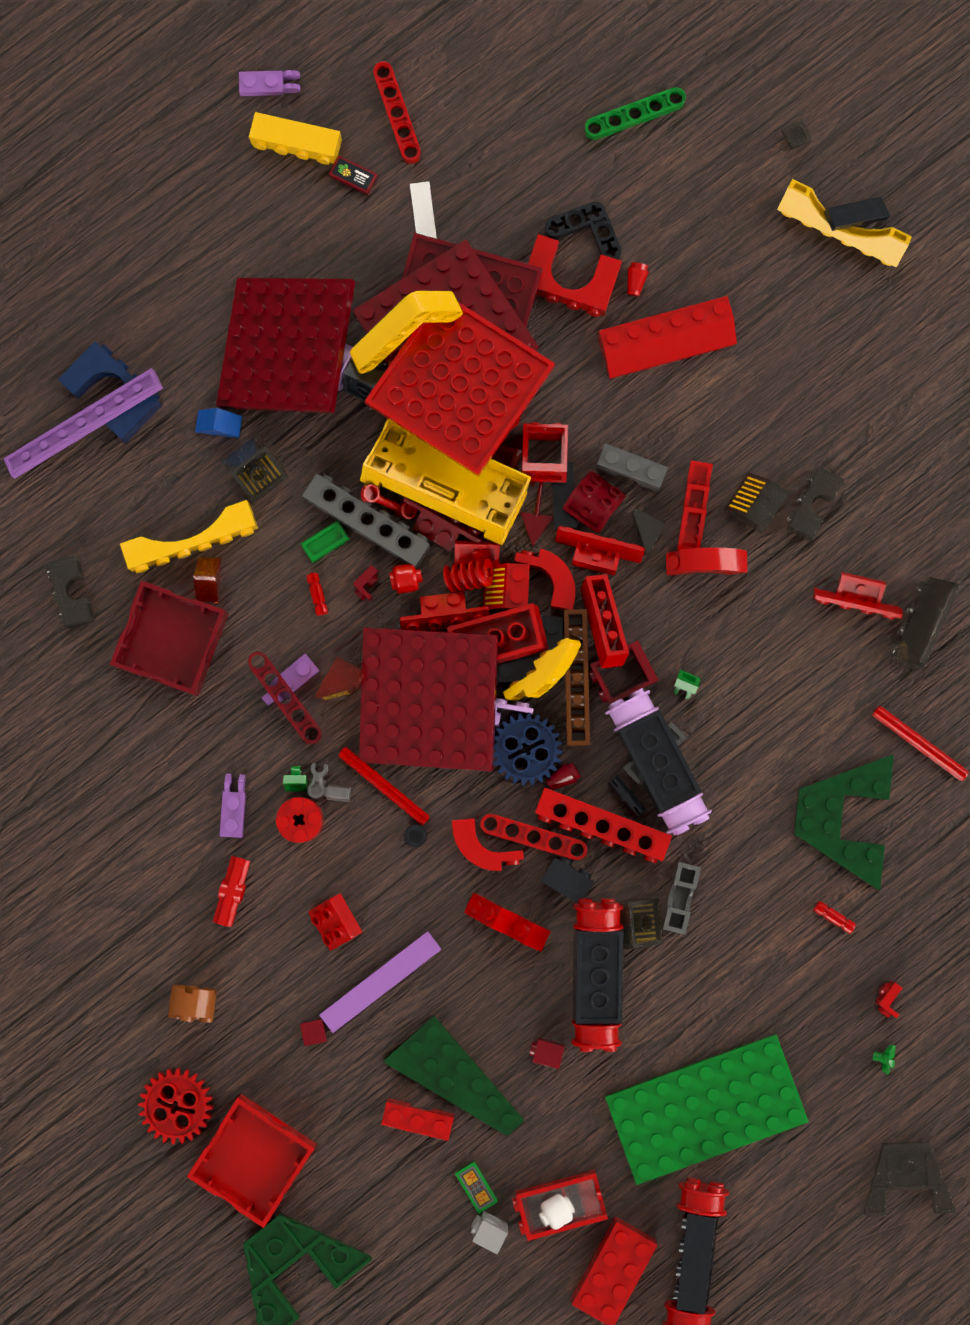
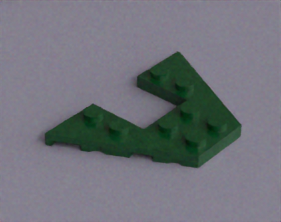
[793,755,894,890]
[243,1213,373,1325]

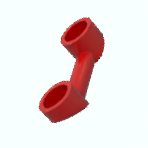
[361,484,417,519]

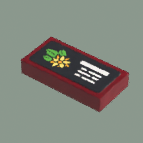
[329,155,378,195]

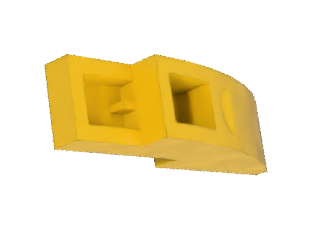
[503,638,581,701]

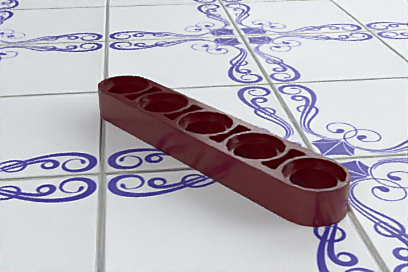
[248,651,322,744]

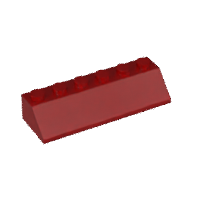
[598,296,737,379]

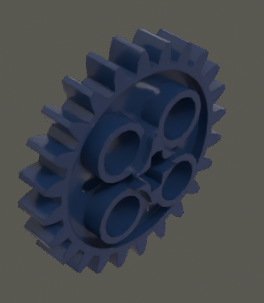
[493,713,563,786]

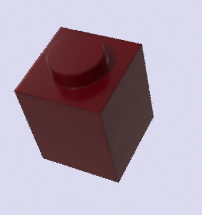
[529,1037,565,1069]

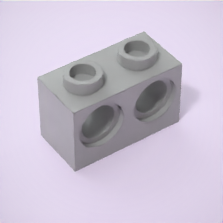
[470,1211,508,1254]

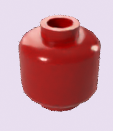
[389,563,423,594]

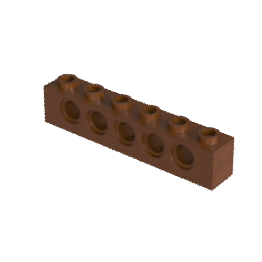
[563,609,590,747]

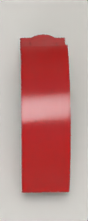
[666,548,747,576]
[514,549,575,611]
[452,818,524,871]

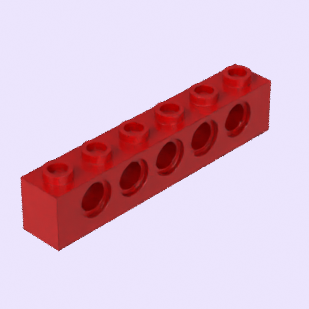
[535,788,672,864]

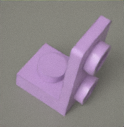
[495,698,533,726]

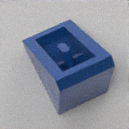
[195,408,242,438]

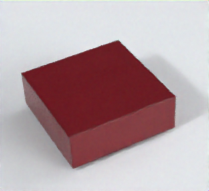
[300,1019,327,1047]

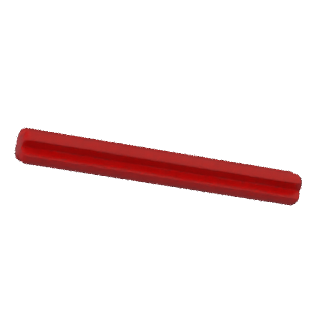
[872,706,969,781]
[338,747,430,825]

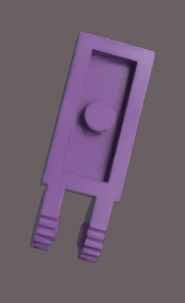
[239,70,300,96]
[220,774,246,838]

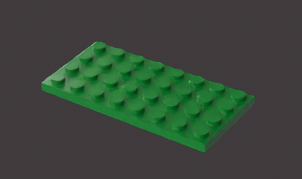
[605,1034,809,1185]

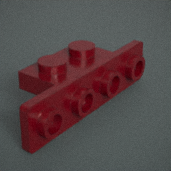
[403,497,485,551]

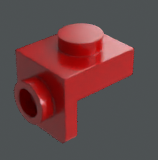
[875,981,903,1018]

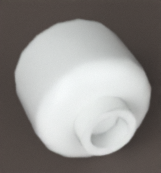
[539,1194,575,1230]

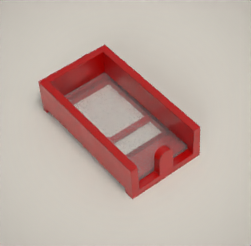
[512,1169,608,1241]

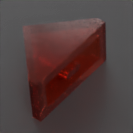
[491,446,522,470]
[193,557,221,603]

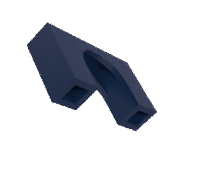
[58,342,162,443]

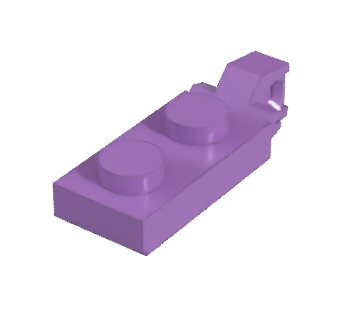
[262,654,320,706]

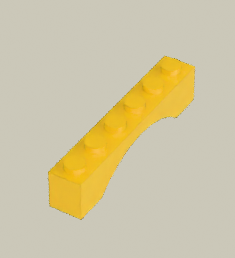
[777,179,912,267]
[120,500,258,573]

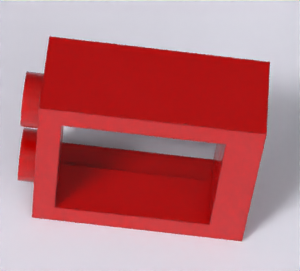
[522,422,568,483]

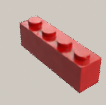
[580,574,629,668]

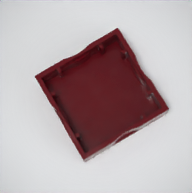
[109,580,229,696]

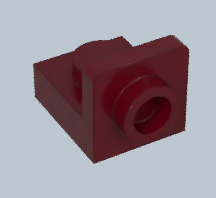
[353,565,379,601]

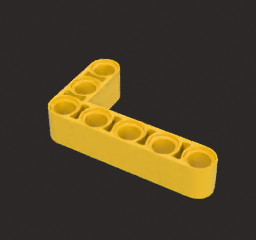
[349,291,463,374]

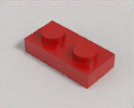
[454,541,500,565]

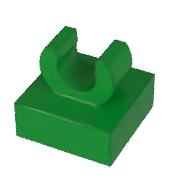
[674,670,701,699]
[283,766,308,792]

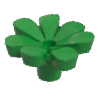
[873,1045,896,1075]

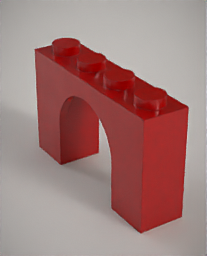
[528,234,622,317]

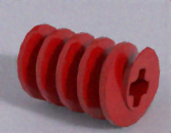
[443,559,494,593]

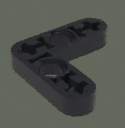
[545,201,621,260]

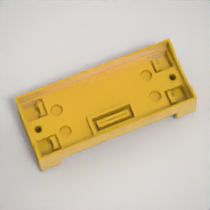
[360,419,531,545]

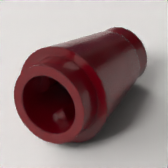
[546,762,581,791]

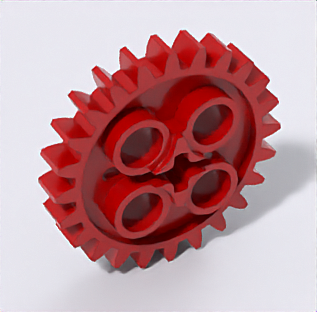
[138,1067,214,1144]

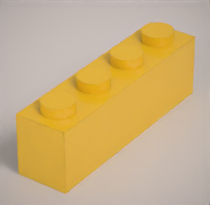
[249,112,342,165]

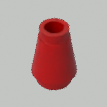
[627,262,649,297]

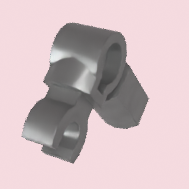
[308,763,351,802]

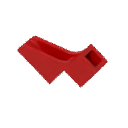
[464,892,551,952]

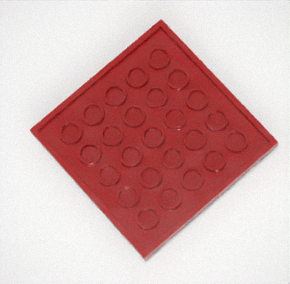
[365,302,555,477]

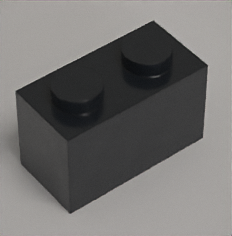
[541,856,594,903]

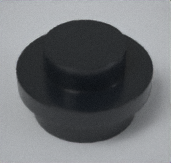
[404,825,427,847]

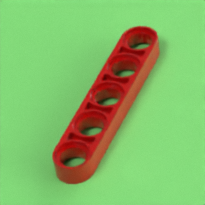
[373,61,421,164]
[480,814,587,860]

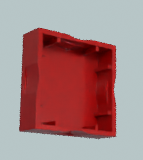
[187,1094,317,1228]

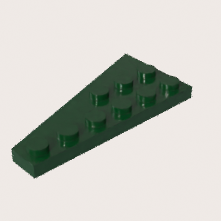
[383,1015,524,1136]

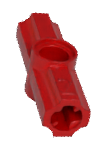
[213,856,251,927]

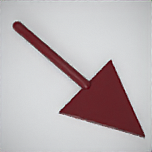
[520,482,553,547]

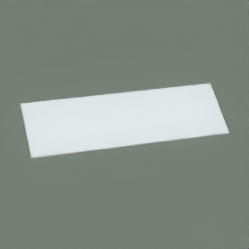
[410,181,437,239]

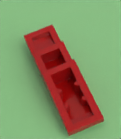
[677,460,713,551]

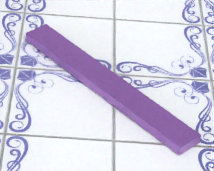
[3,368,163,478]

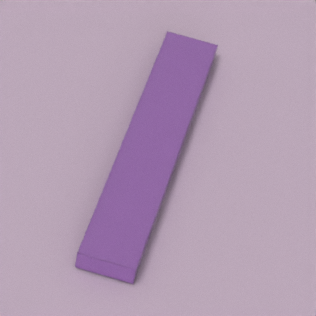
[320,931,441,1033]

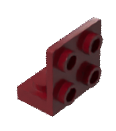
[562,471,626,534]

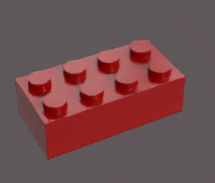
[447,603,549,664]
[571,1216,657,1325]

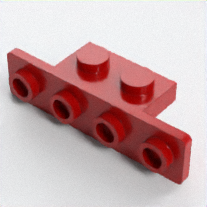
[555,526,645,576]
[813,572,903,619]
[400,591,489,631]

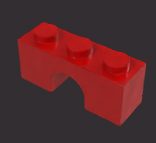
[381,1098,454,1141]

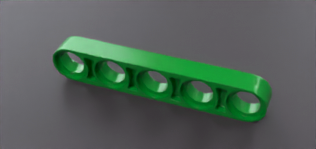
[584,87,686,140]

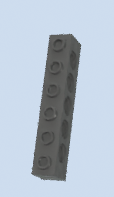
[302,474,430,569]

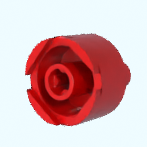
[276,797,324,843]

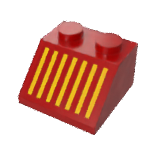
[483,563,530,611]

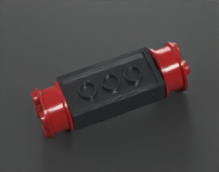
[571,898,624,1052]
[662,1178,730,1325]

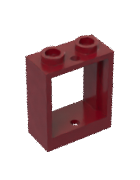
[588,640,658,705]

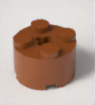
[168,985,217,1023]

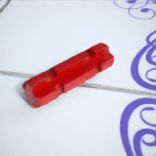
[306,572,328,616]
[813,901,856,934]

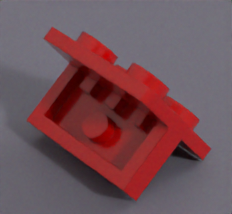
[308,893,362,951]

